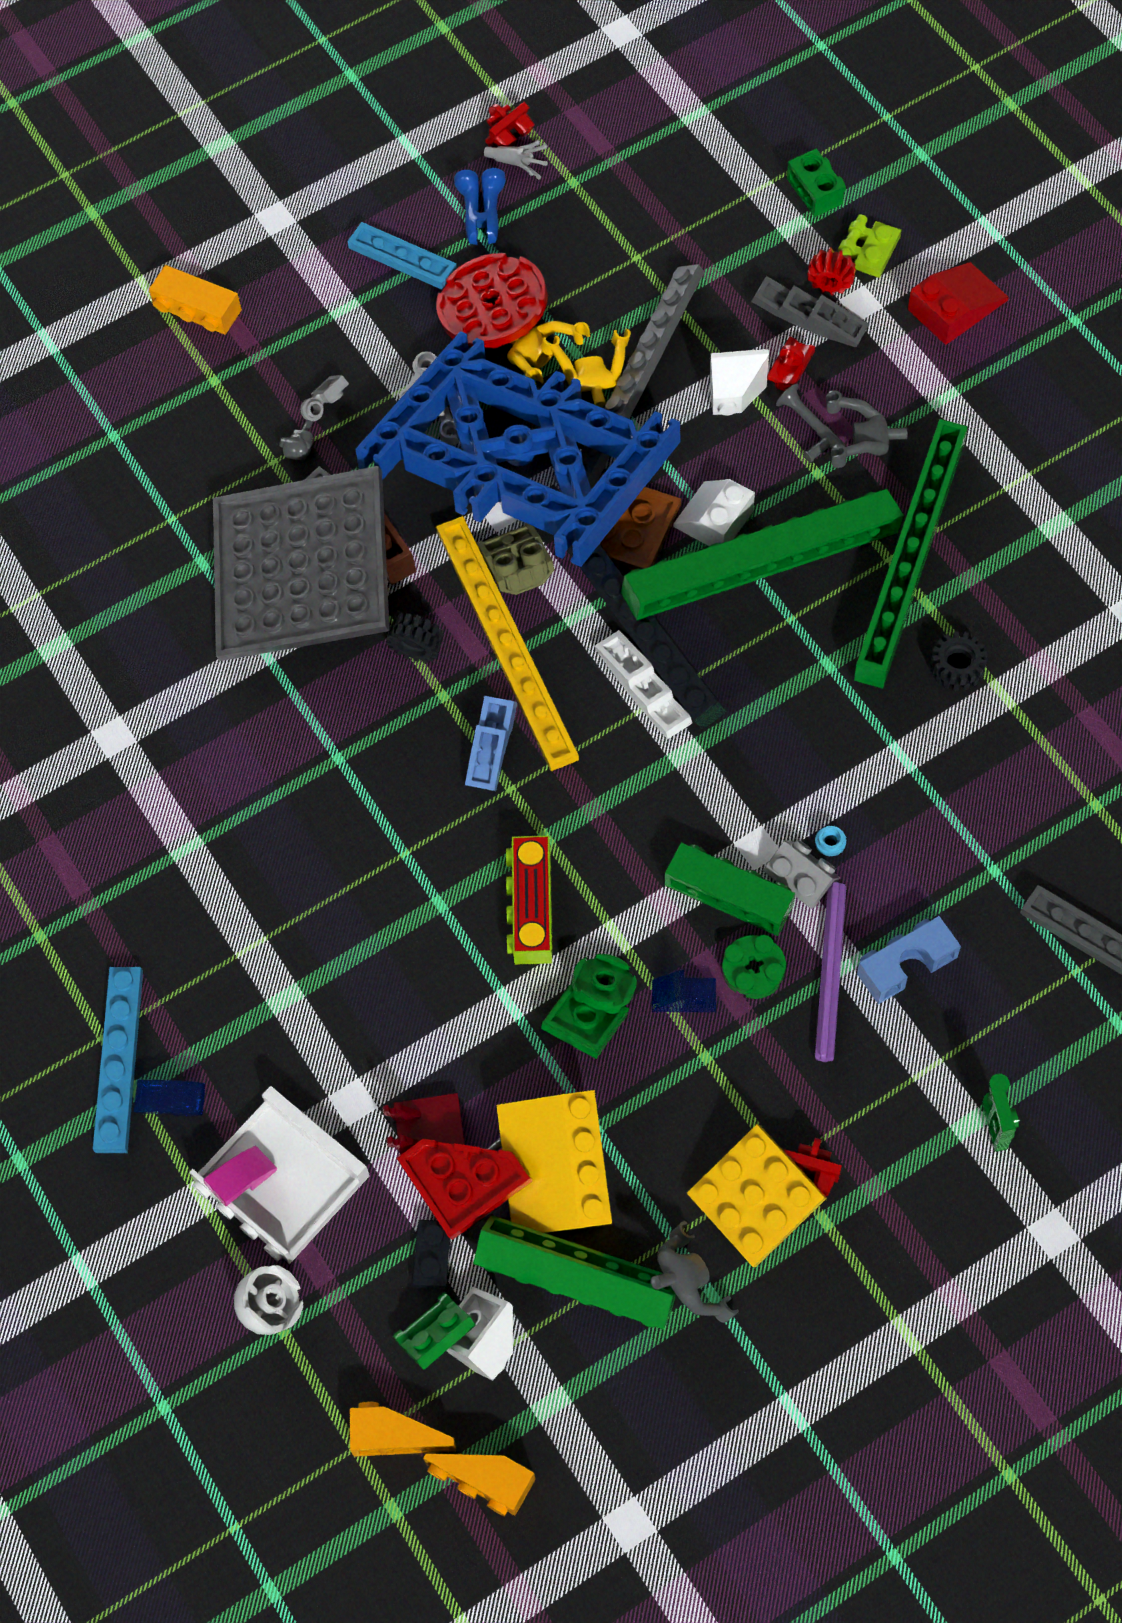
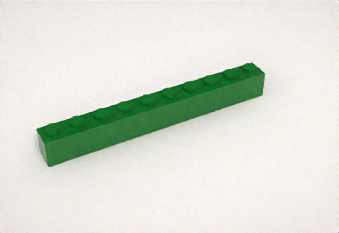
[854,419,968,689]
[621,489,904,621]

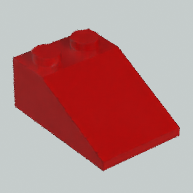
[908,262,1009,345]

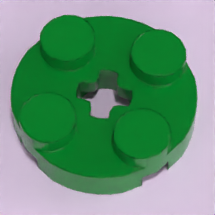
[722,935,786,999]
[572,954,637,1014]

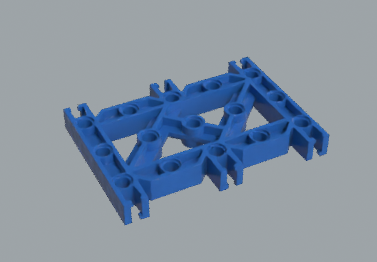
[356,331,680,567]

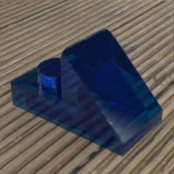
[652,970,716,1012]

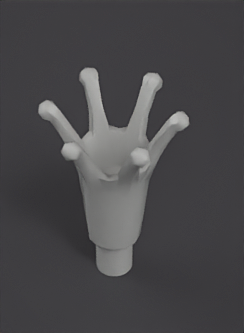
[484,139,548,180]

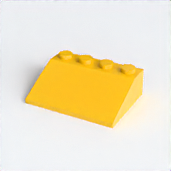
[496,1090,612,1233]

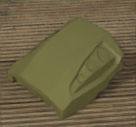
[476,523,555,595]

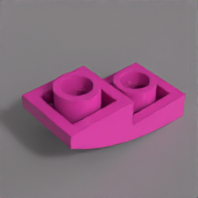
[204,1146,277,1207]

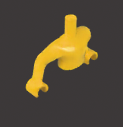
[507,321,590,384]
[541,329,631,407]

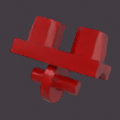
[485,102,535,147]
[767,336,815,391]
[784,1137,842,1196]

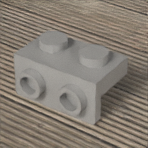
[762,839,840,908]

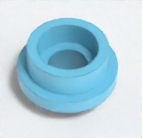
[815,826,846,856]

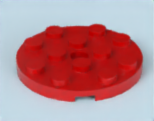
[436,253,548,348]

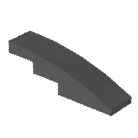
[751,276,869,347]

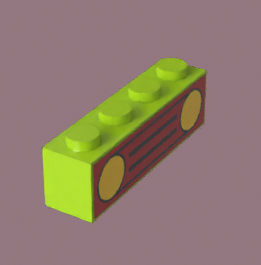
[506,836,553,965]

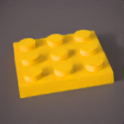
[687,1124,827,1267]

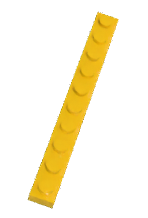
[436,516,579,771]

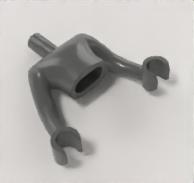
[826,390,907,468]
[651,1221,739,1323]

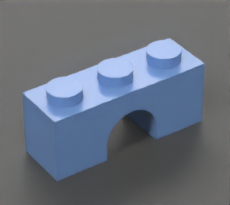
[857,916,961,1004]

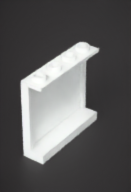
[189,1086,370,1264]

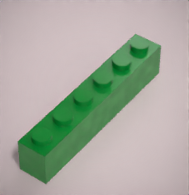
[473,1215,676,1330]

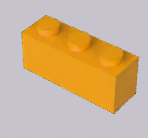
[149,265,242,335]

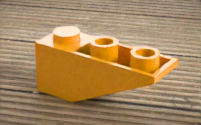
[423,1454,536,1516]

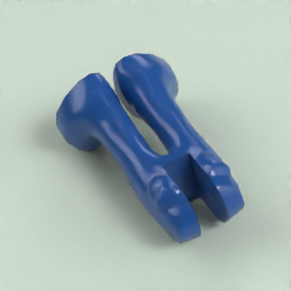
[454,168,506,245]

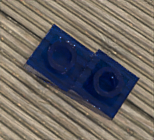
[134,1080,206,1116]

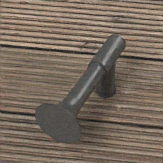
[776,384,845,463]

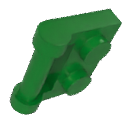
[982,1074,1019,1152]
[393,1292,476,1370]

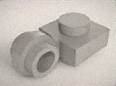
[300,375,349,421]

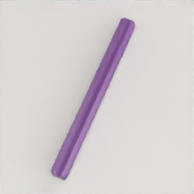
[815,882,846,1062]

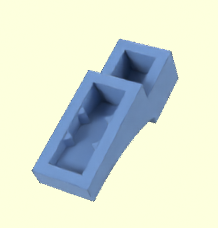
[465,696,517,791]

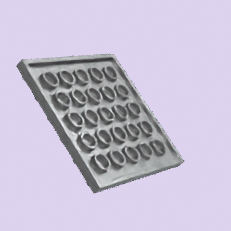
[213,466,389,661]

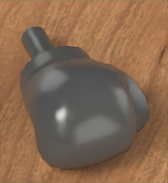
[279,420,313,461]

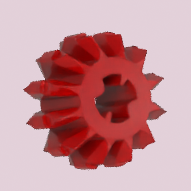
[807,248,856,296]

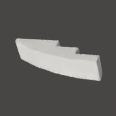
[595,630,692,739]

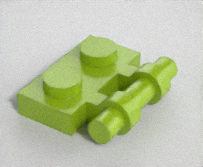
[838,214,901,278]

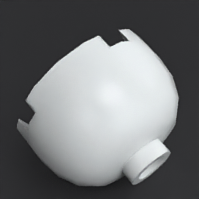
[234,1265,303,1335]

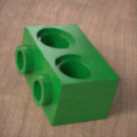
[787,148,846,217]

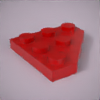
[396,1139,533,1240]

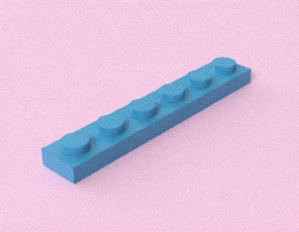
[93,967,143,1153]

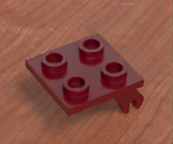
[383,1093,465,1155]

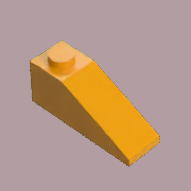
[350,1402,456,1457]

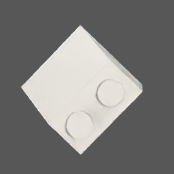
[673,479,755,546]

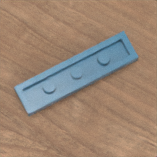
[347,222,457,290]

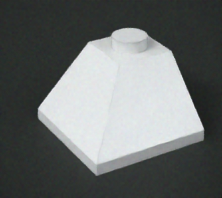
[710,349,769,416]
[447,1287,513,1381]

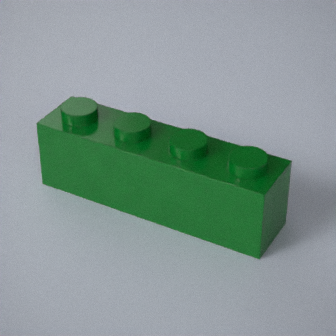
[665,842,795,936]

